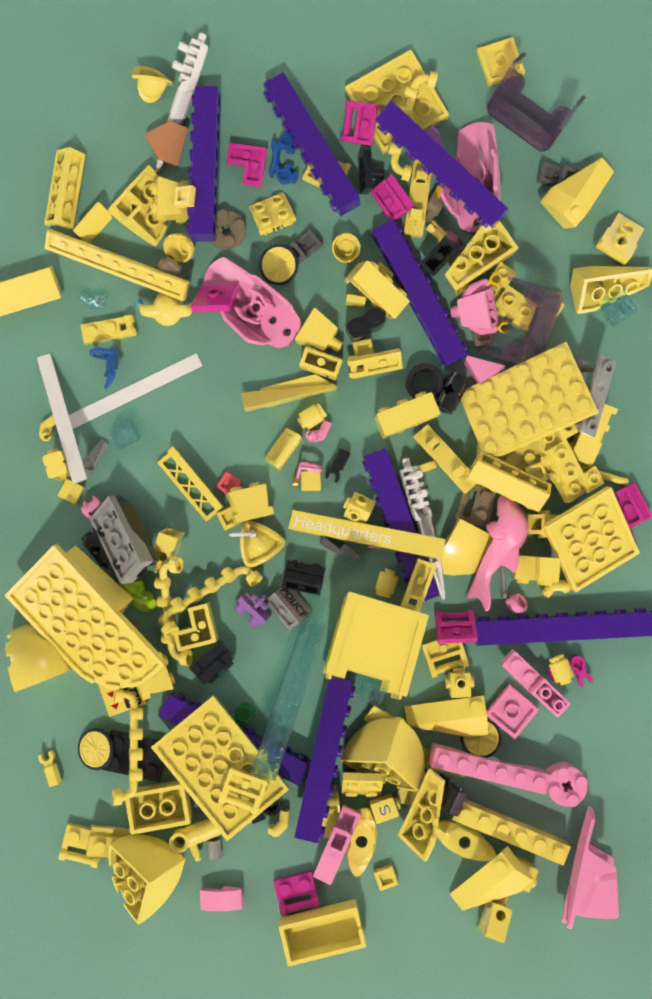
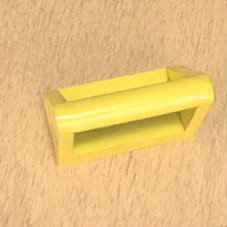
[264,428,302,471]

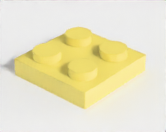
[342,773,383,798]

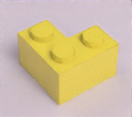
[512,556,561,586]
[174,602,219,652]

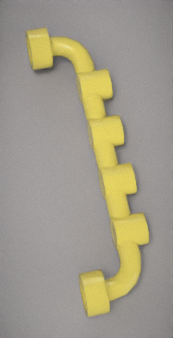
[388,71,438,182]
[154,557,194,666]
[161,566,263,638]
[112,688,143,805]

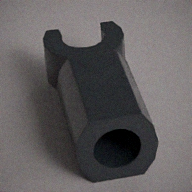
[325,448,351,483]

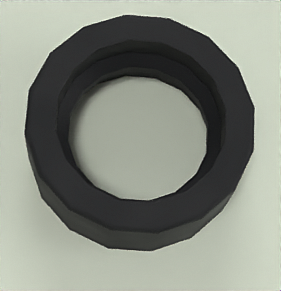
[406,364,443,399]

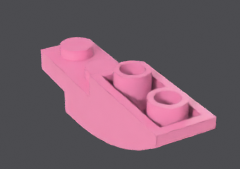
[499,649,571,718]
[313,805,362,885]

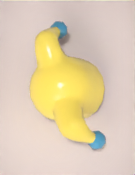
[135,293,194,326]

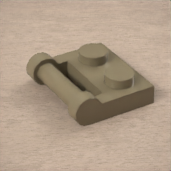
[454,485,496,528]

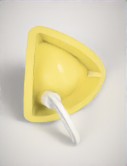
[229,521,285,567]

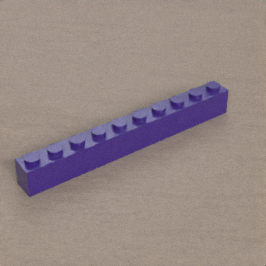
[474,608,652,646]

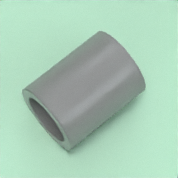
[207,838,222,860]

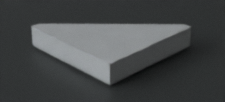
[82,440,108,474]

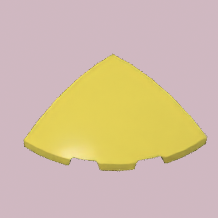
[108,165,167,247]
[440,518,493,576]

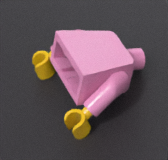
[451,273,508,335]

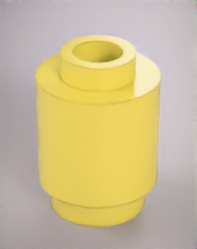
[297,403,327,430]
[375,568,399,598]
[549,654,574,685]

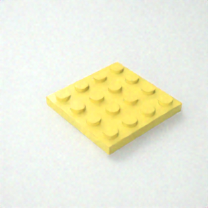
[345,50,449,155]
[542,486,640,593]

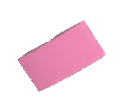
[200,886,243,911]

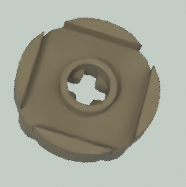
[211,210,246,250]

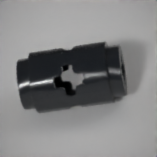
[435,371,468,415]
[81,528,111,569]

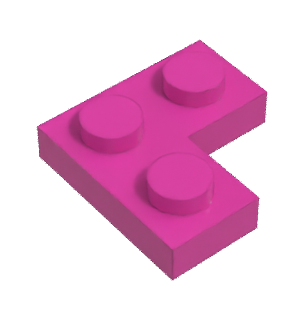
[226,143,267,188]

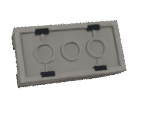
[90,496,160,584]

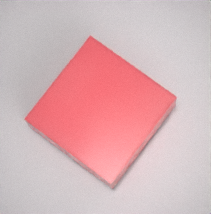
[216,471,242,494]

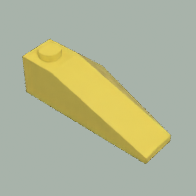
[539,158,614,229]
[444,221,519,291]
[570,266,652,314]
[404,695,488,738]
[398,769,445,862]
[450,846,534,911]

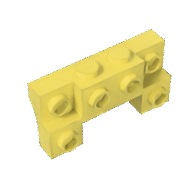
[489,262,565,341]
[533,424,604,503]

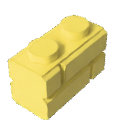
[299,347,343,381]
[42,449,71,481]

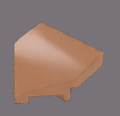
[144,121,188,166]

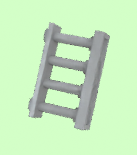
[574,355,617,438]

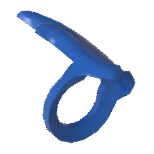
[89,346,118,389]

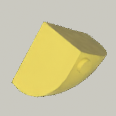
[5,624,72,692]
[340,717,425,791]
[109,834,185,925]

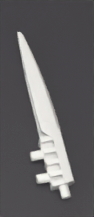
[155,33,208,172]
[399,458,445,600]

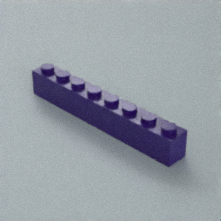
[263,72,360,217]
[186,86,221,242]
[375,101,509,229]
[372,220,468,368]
[362,448,439,602]
[294,677,356,843]
[158,691,310,786]

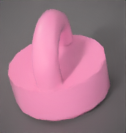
[506,593,528,614]

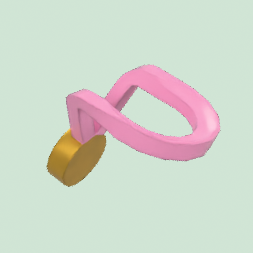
[292,462,323,489]

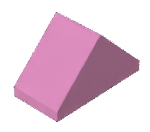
[464,356,505,384]

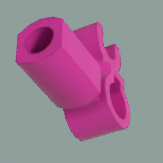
[547,655,593,687]

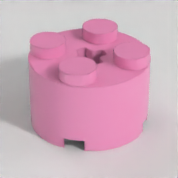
[545,761,588,807]

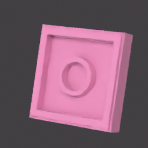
[486,683,539,739]

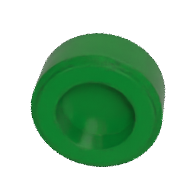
[235,703,255,723]

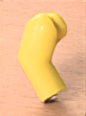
[39,414,55,441]
[541,579,571,598]
[267,809,290,837]

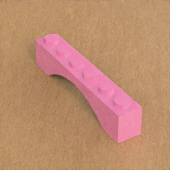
[427,742,551,795]

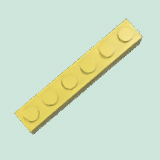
[450,799,571,866]

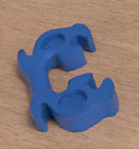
[269,133,299,185]

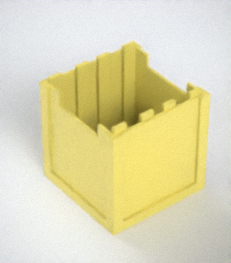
[322,592,429,700]

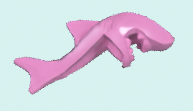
[466,495,528,611]

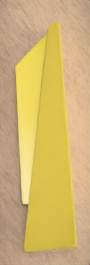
[241,374,336,412]

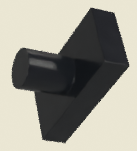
[358,150,384,195]

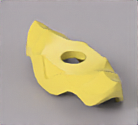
[346,808,377,877]
[436,820,496,861]

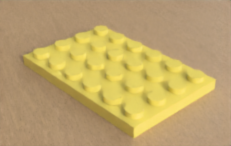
[459,342,599,458]
[151,695,290,841]

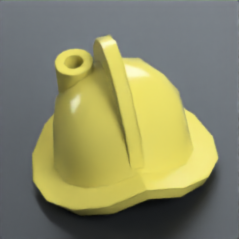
[132,66,173,103]

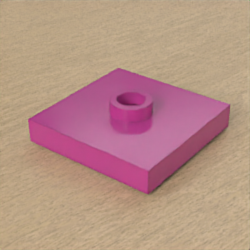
[191,284,239,312]

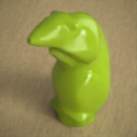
[118,579,157,612]

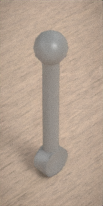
[500,566,507,599]

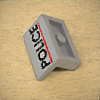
[265,587,312,630]

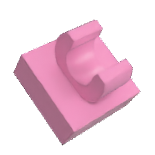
[81,496,102,520]

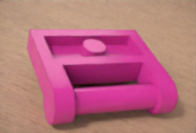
[340,101,379,146]
[434,610,478,644]
[273,870,320,916]

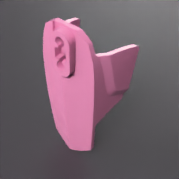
[440,122,501,233]
[203,257,301,348]
[562,806,619,929]

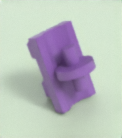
[234,591,271,628]

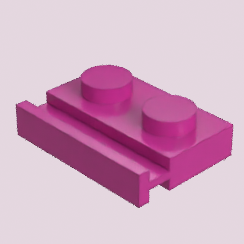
[370,174,415,222]
[614,482,652,529]

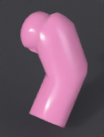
[305,420,332,443]

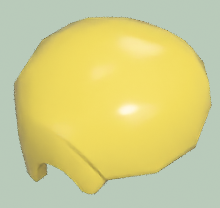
[163,233,195,263]
[331,233,361,263]

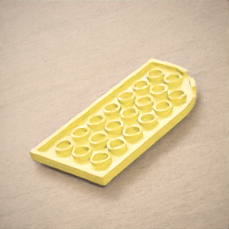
[5,544,167,690]

